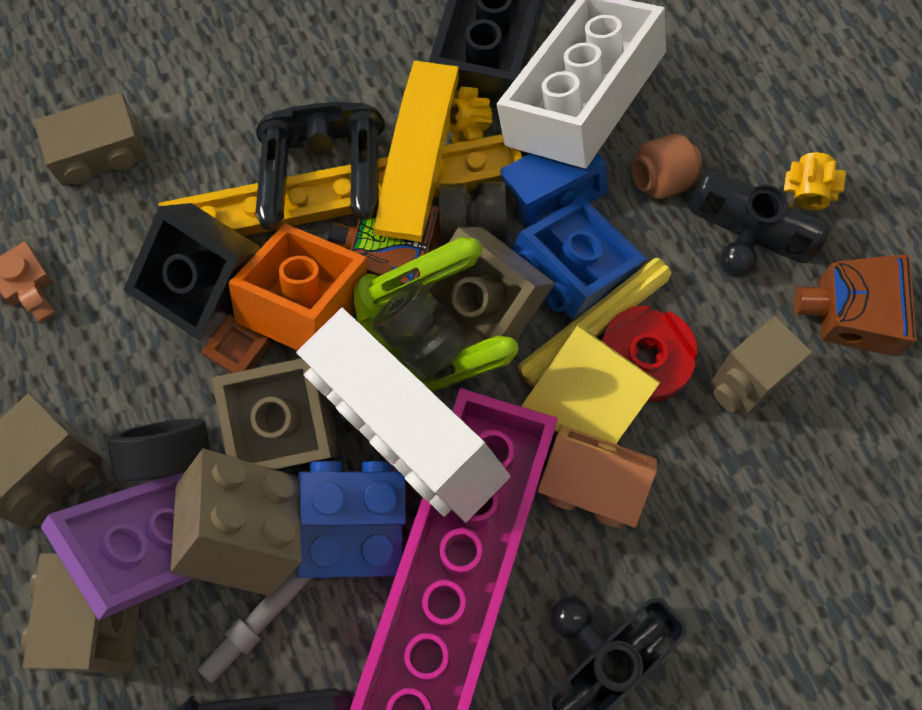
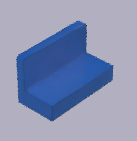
[500,153,608,228]

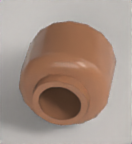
[631,134,702,199]

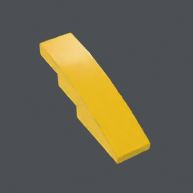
[374,61,459,242]

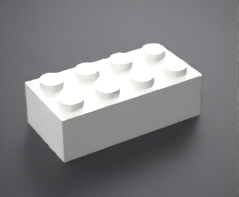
[497,0,666,169]
[296,308,511,523]

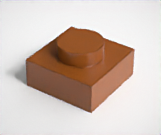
[201,314,272,374]

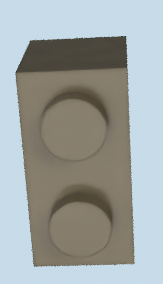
[34,92,148,186]
[709,315,812,419]

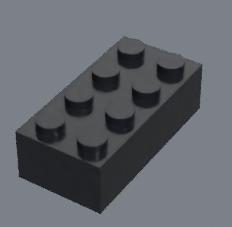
[429,0,546,107]

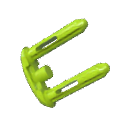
[354,237,519,392]

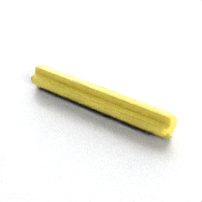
[517,258,672,387]

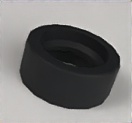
[107,418,211,481]

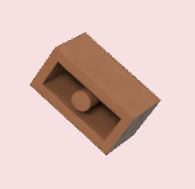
[537,425,657,528]

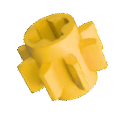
[448,86,492,143]
[784,152,846,210]

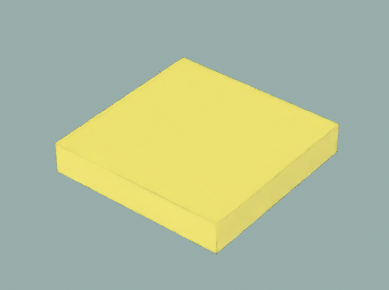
[522,326,661,444]

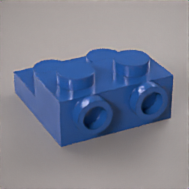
[512,196,647,320]
[297,461,405,578]

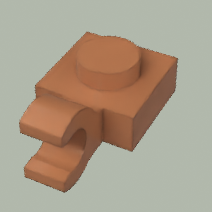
[0,241,56,323]

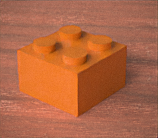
[229,223,367,350]

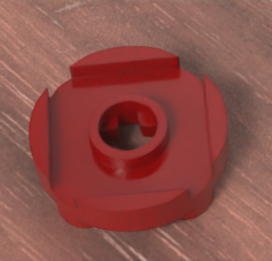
[601,306,697,402]

